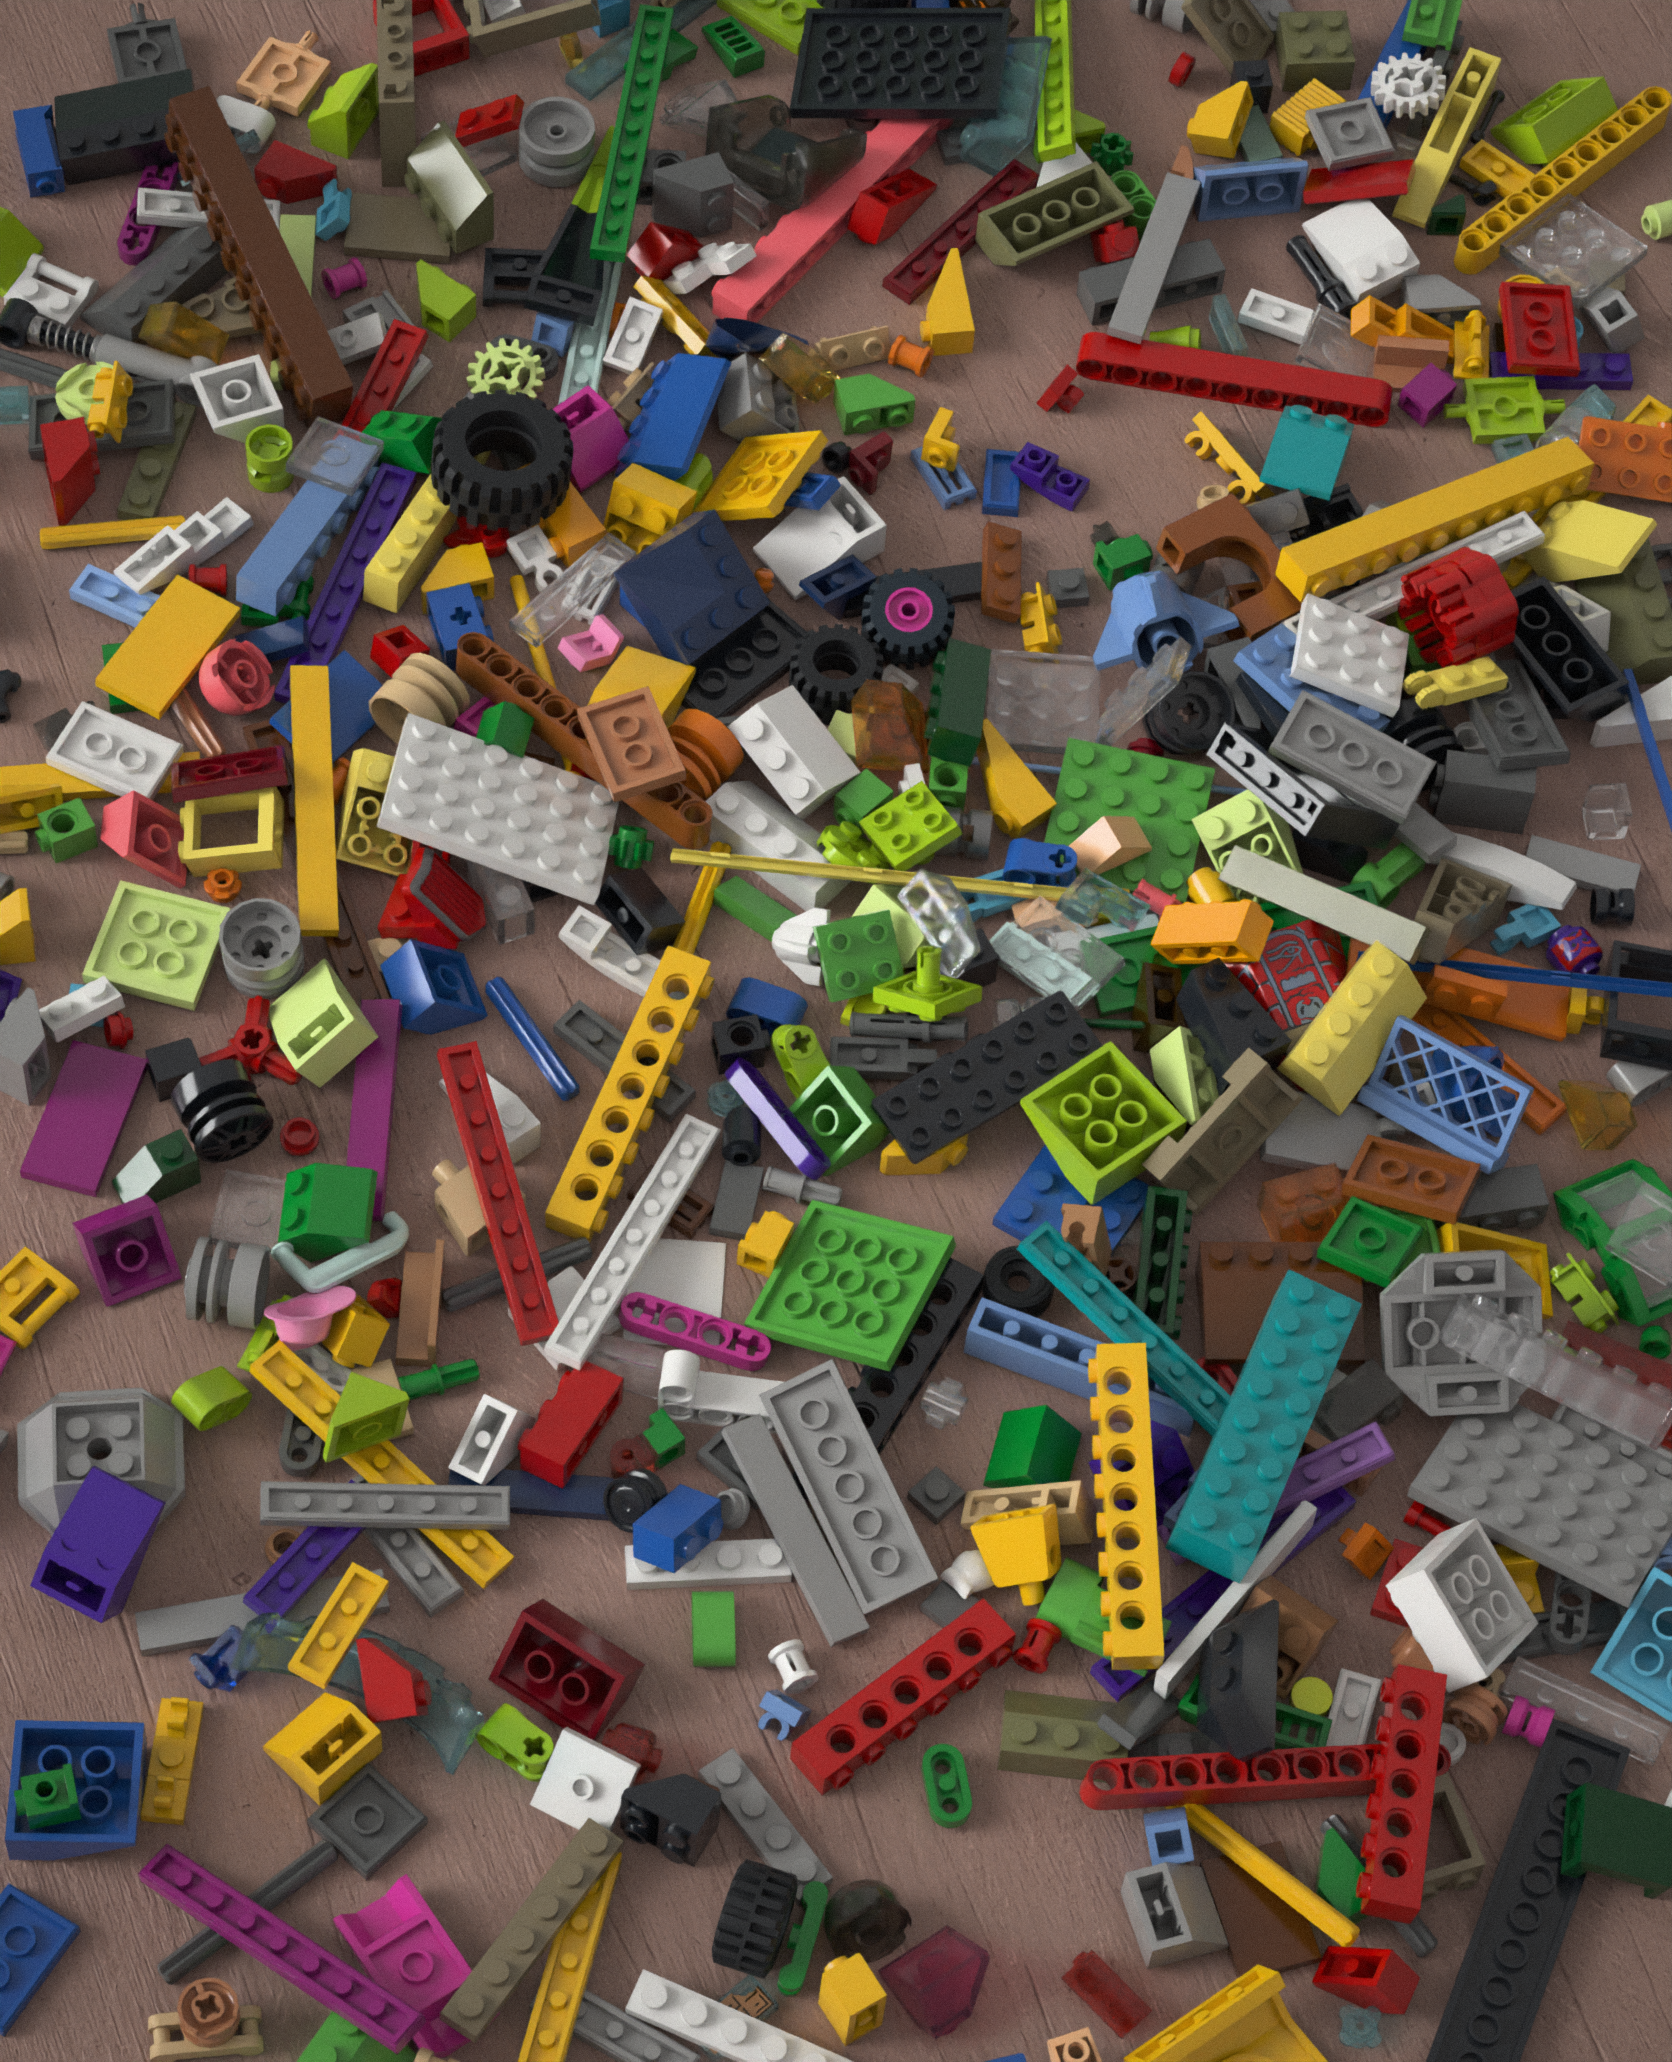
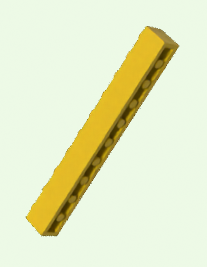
[1275,436,1595,603]

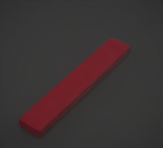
[882,158,1040,305]

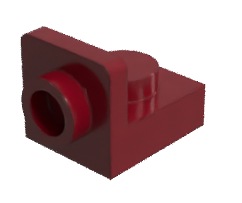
[848,431,893,495]

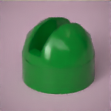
[1639,1325,1672,1360]

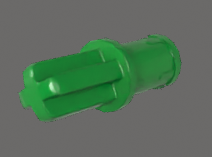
[397,1359,480,1401]

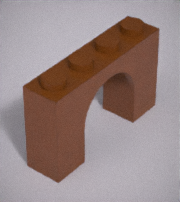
[1156,493,1302,642]

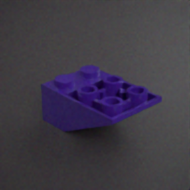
[30,1466,166,1623]

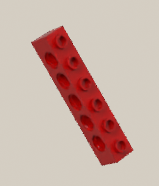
[790,1598,1016,1796]
[1356,1664,1447,1924]

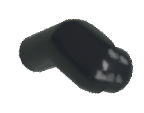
[0,669,22,723]

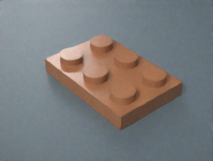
[577,686,686,803]

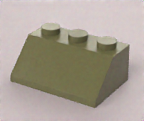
[404,120,494,254]
[997,1690,1128,1783]

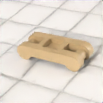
[148,2005,264,2062]

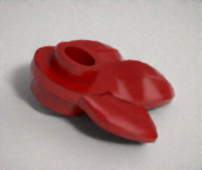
[443,516,511,558]

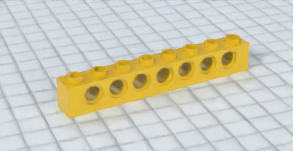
[545,945,715,1244]
[1088,1343,1164,1670]

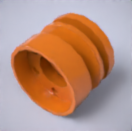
[668,709,744,801]

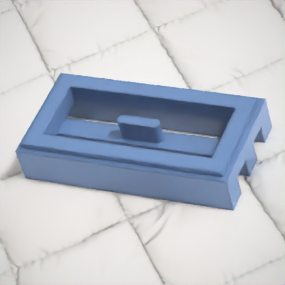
[910,446,977,510]

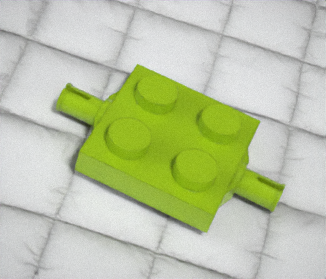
[1443,376,1565,444]

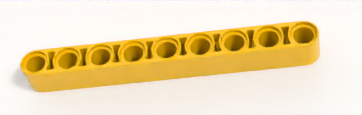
[1453,86,1672,275]

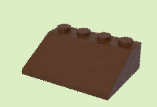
[1195,1241,1365,1365]

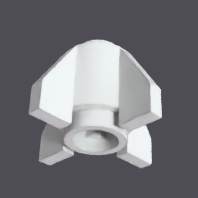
[772,907,831,986]

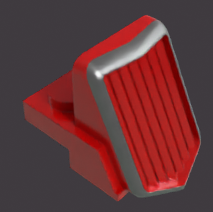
[377,847,487,949]

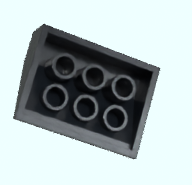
[54,69,195,185]

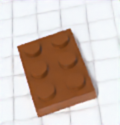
[1342,1134,1481,1225]

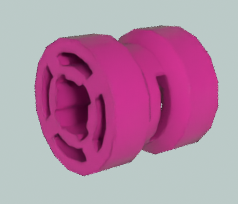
[1502,1694,1555,1748]

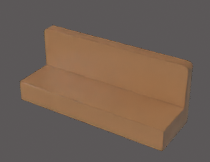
[396,1239,445,1367]

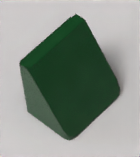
[1426,194,1466,235]

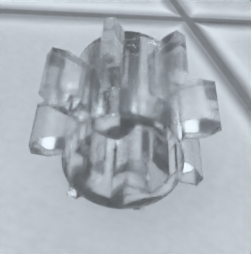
[919,1377,969,1430]

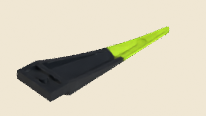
[524,125,614,326]

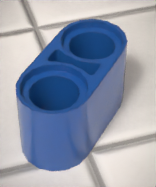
[726,977,808,1038]

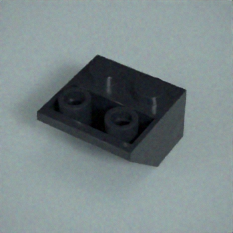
[620,1773,721,1867]

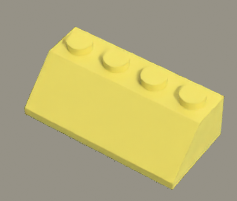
[1277,940,1427,1116]

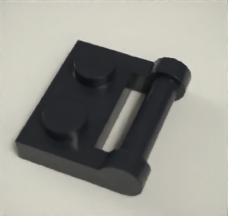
[483,248,546,307]

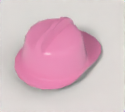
[264,1286,356,1351]

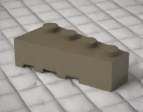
[1414,857,1513,964]

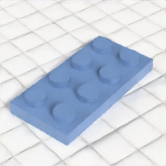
[1233,623,1390,732]

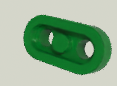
[921,1743,972,1828]

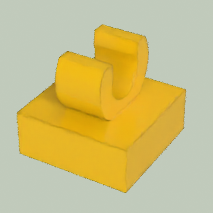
[1566,987,1605,1035]

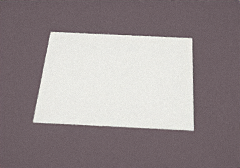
[623,1238,726,1345]

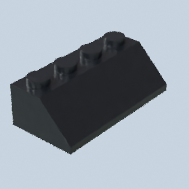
[1510,576,1629,722]

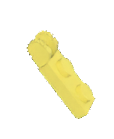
[1402,656,1508,709]

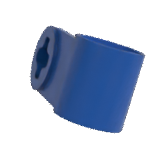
[1002,838,1077,891]

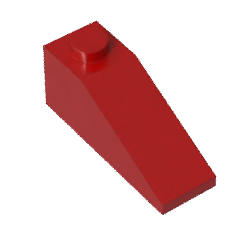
[847,168,938,245]

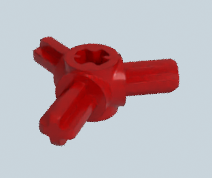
[199,995,303,1085]

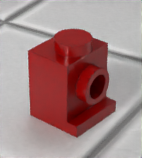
[1090,219,1140,263]
[370,624,430,678]

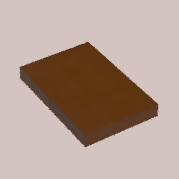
[1199,1841,1322,1978]

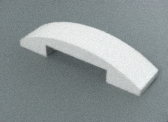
[558,905,687,1000]

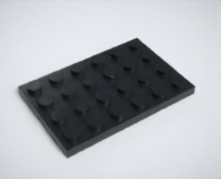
[790,8,1012,119]

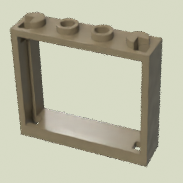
[376,0,416,187]
[463,0,601,58]

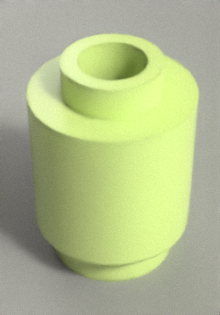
[1641,199,1672,240]

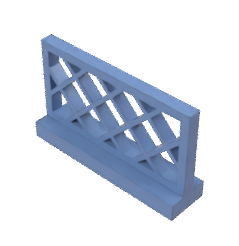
[1357,1015,1535,1175]

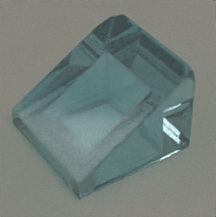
[1563,384,1616,432]

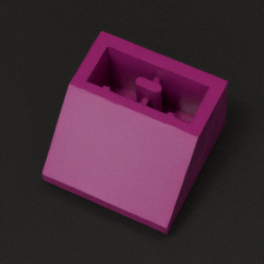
[553,385,629,493]

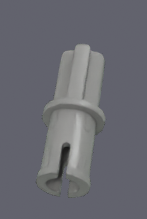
[762,1166,842,1206]

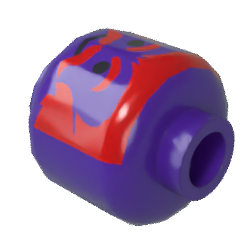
[1546,925,1603,975]

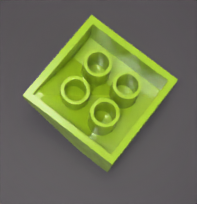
[1020,1041,1187,1205]

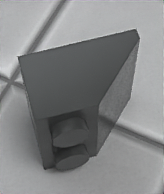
[651,152,734,238]

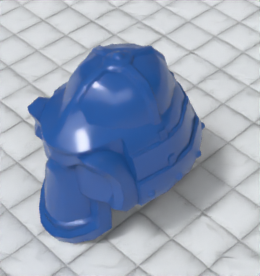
[1425,1045,1517,1137]

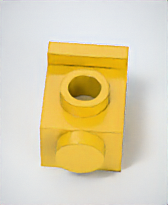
[736,1211,794,1278]

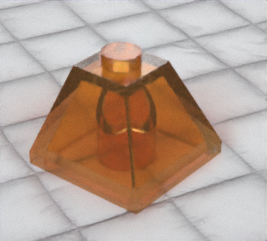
[851,679,930,774]

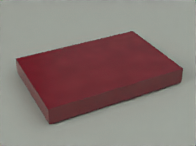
[171,745,288,803]

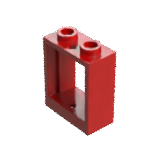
[373,0,470,77]

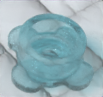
[1339,2004,1382,2048]

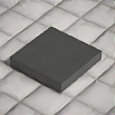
[307,1763,428,1881]

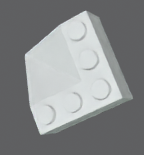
[1385,1518,1539,1693]

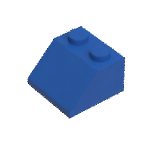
[380,939,488,1035]

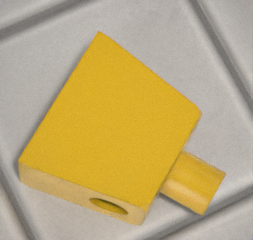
[970,1504,1062,1606]

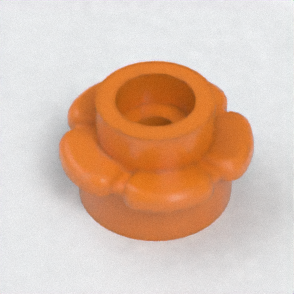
[204,868,242,903]

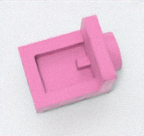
[557,614,624,673]

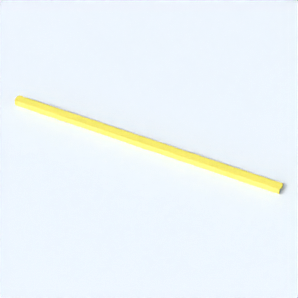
[670,848,1071,902]

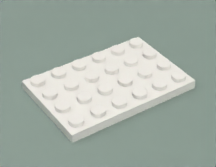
[377,713,619,905]

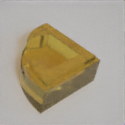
[559,32,584,71]

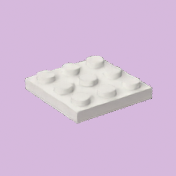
[1290,593,1409,718]

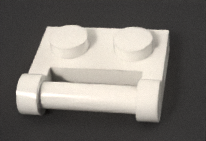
[3,253,99,329]

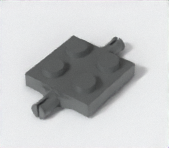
[107,2,187,83]

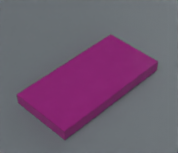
[20,1040,147,1197]

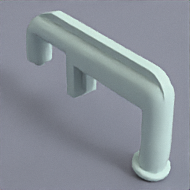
[271,1211,409,1293]

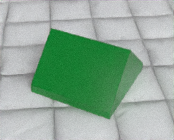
[983,1405,1082,1489]

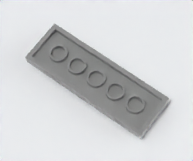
[759,1359,939,1616]

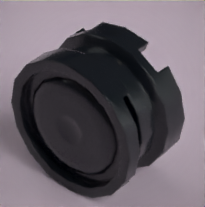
[603,1468,668,1533]

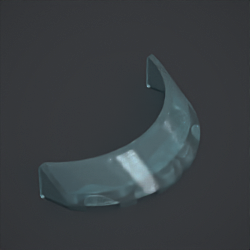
[231,1612,484,1775]

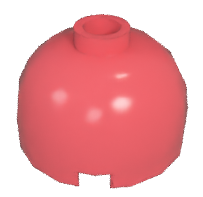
[199,639,275,716]

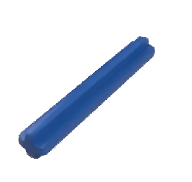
[485,977,580,1101]

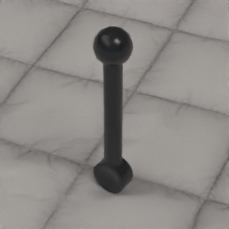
[1471,90,1505,145]

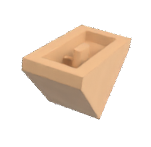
[1069,816,1152,881]

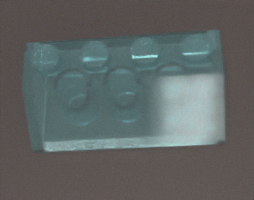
[960,36,1052,177]

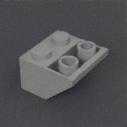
[717,353,799,442]
[0,987,51,1106]
[1120,1862,1229,1970]

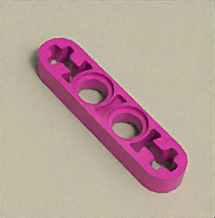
[618,1292,771,1371]

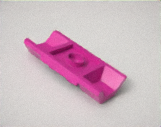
[333,1874,500,2058]

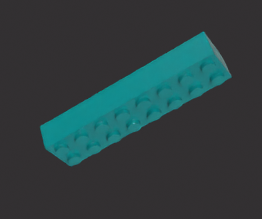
[1165,1269,1362,1584]

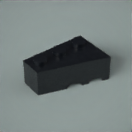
[1176,957,1292,1096]

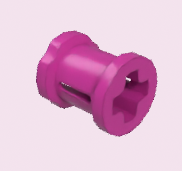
[321,257,367,299]

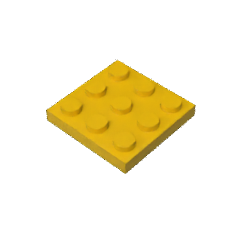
[692,430,828,521]

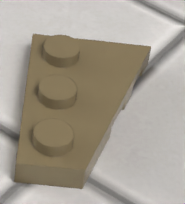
[165,277,261,350]

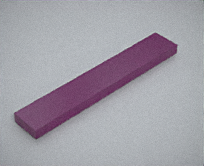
[346,999,402,1221]

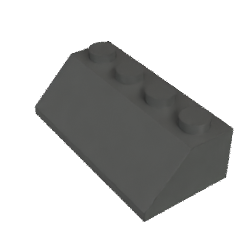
[80,226,228,346]

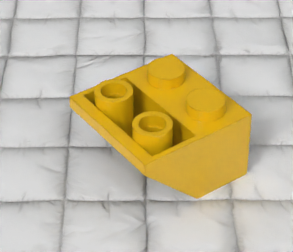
[603,463,697,557]
[262,1692,383,1806]

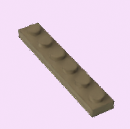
[440,1818,624,2043]

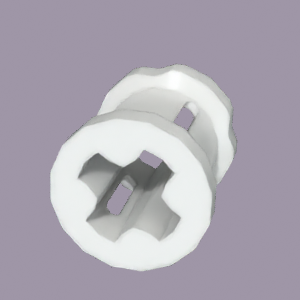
[768,1639,819,1695]

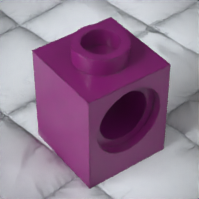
[1397,362,1457,428]

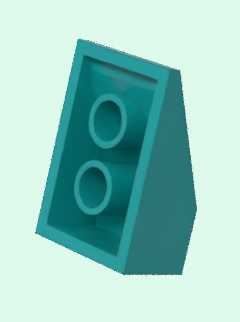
[1259,405,1355,501]

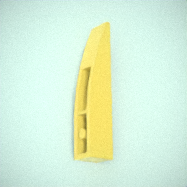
[1392,47,1502,228]
[363,451,491,613]

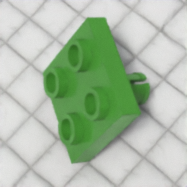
[812,909,904,1002]

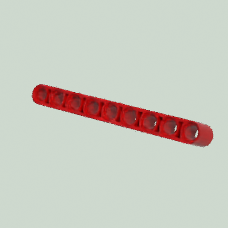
[1076,332,1393,427]
[1079,1743,1451,1810]

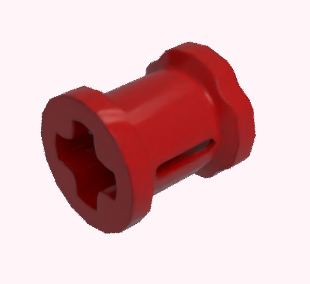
[189,564,228,597]
[1012,1618,1062,1674]

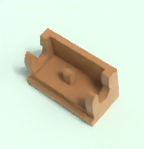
[1061,1203,1112,1276]

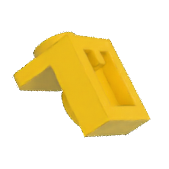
[921,407,960,472]

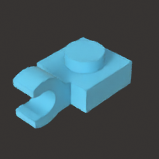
[315,179,352,241]
[1490,904,1561,955]

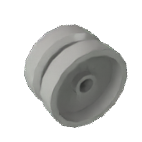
[518,97,595,187]

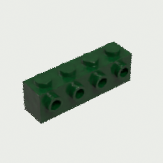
[923,638,991,767]
[1133,1186,1192,1340]

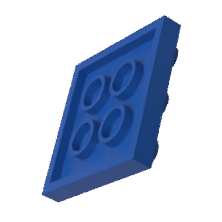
[992,1145,1150,1257]

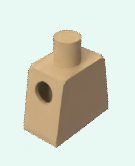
[432,1159,526,1257]

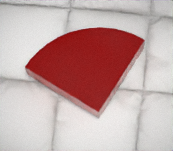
[366,1277,402,1319]

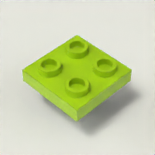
[859,781,962,871]
[873,946,982,1022]

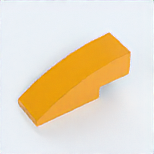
[1351,295,1454,364]

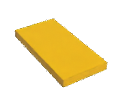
[95,574,240,720]

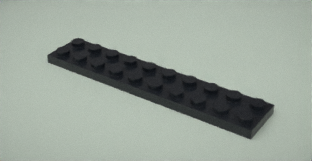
[1426,1718,1631,2062]

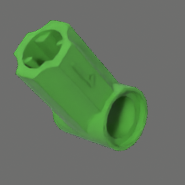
[1350,842,1426,909]

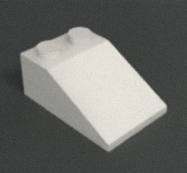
[1302,198,1420,303]

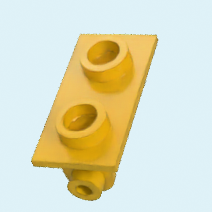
[1453,310,1489,380]
[87,361,133,443]
[1020,582,1063,662]

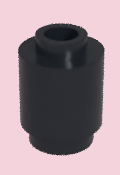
[722,1107,762,1166]

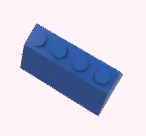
[614,353,731,481]

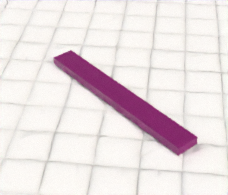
[138,1843,426,2055]

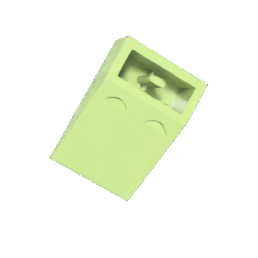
[1191,789,1303,904]
[269,958,378,1088]

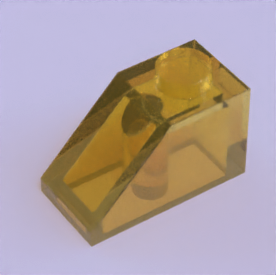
[139,302,229,366]
[759,333,841,404]
[1558,1080,1638,1150]

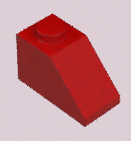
[254,140,338,204]
[627,222,704,281]
[356,1638,432,1723]
[1312,1946,1420,2015]

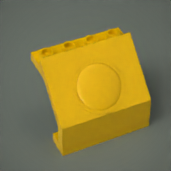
[1123,1964,1328,2062]

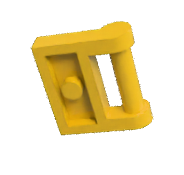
[0,1246,80,1350]

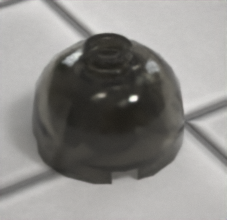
[823,1879,912,1963]

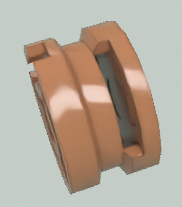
[1442,1683,1508,1745]
[177,1977,241,2048]

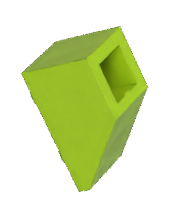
[416,259,476,343]

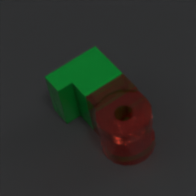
[610,1408,685,1479]

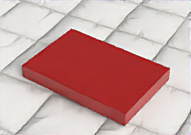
[1303,159,1416,204]
[1499,281,1581,377]

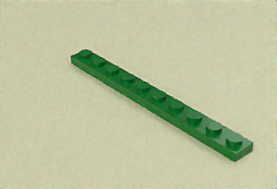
[590,4,674,263]

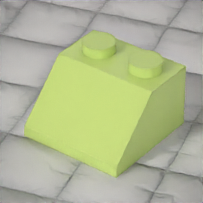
[852,884,962,969]

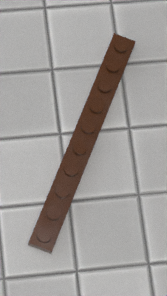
[243,719,390,1010]

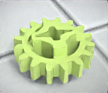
[467,338,546,400]

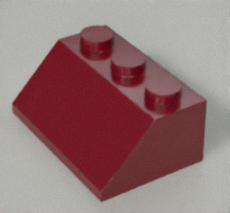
[488,1599,645,1741]

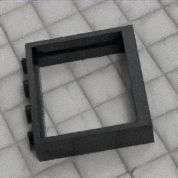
[1206,723,1400,849]
[1599,940,1672,1070]

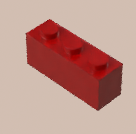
[517,1361,624,1489]

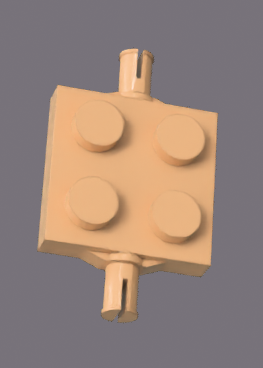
[236,30,331,117]

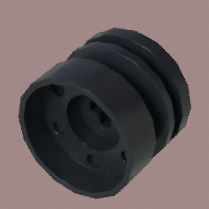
[1142,671,1235,755]
[1382,696,1466,792]
[171,1059,274,1163]

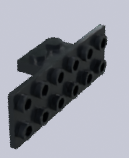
[871,991,1103,1164]

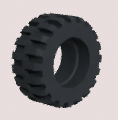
[431,390,574,531]

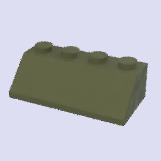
[975,161,1134,266]
[1573,538,1672,685]

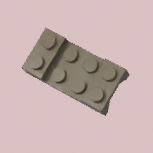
[1142,1047,1303,1215]

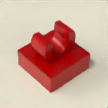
[1036,364,1084,414]

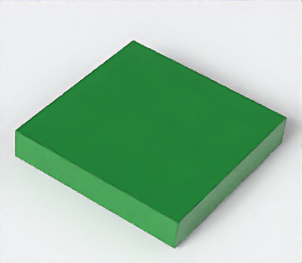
[1316,1196,1424,1288]

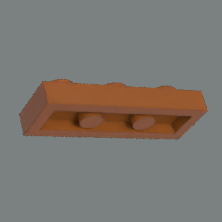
[981,521,1022,624]

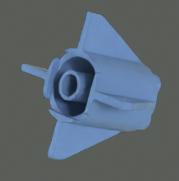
[1093,570,1240,680]

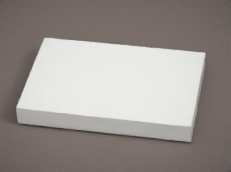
[46,701,183,800]

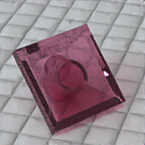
[878,1925,990,2039]

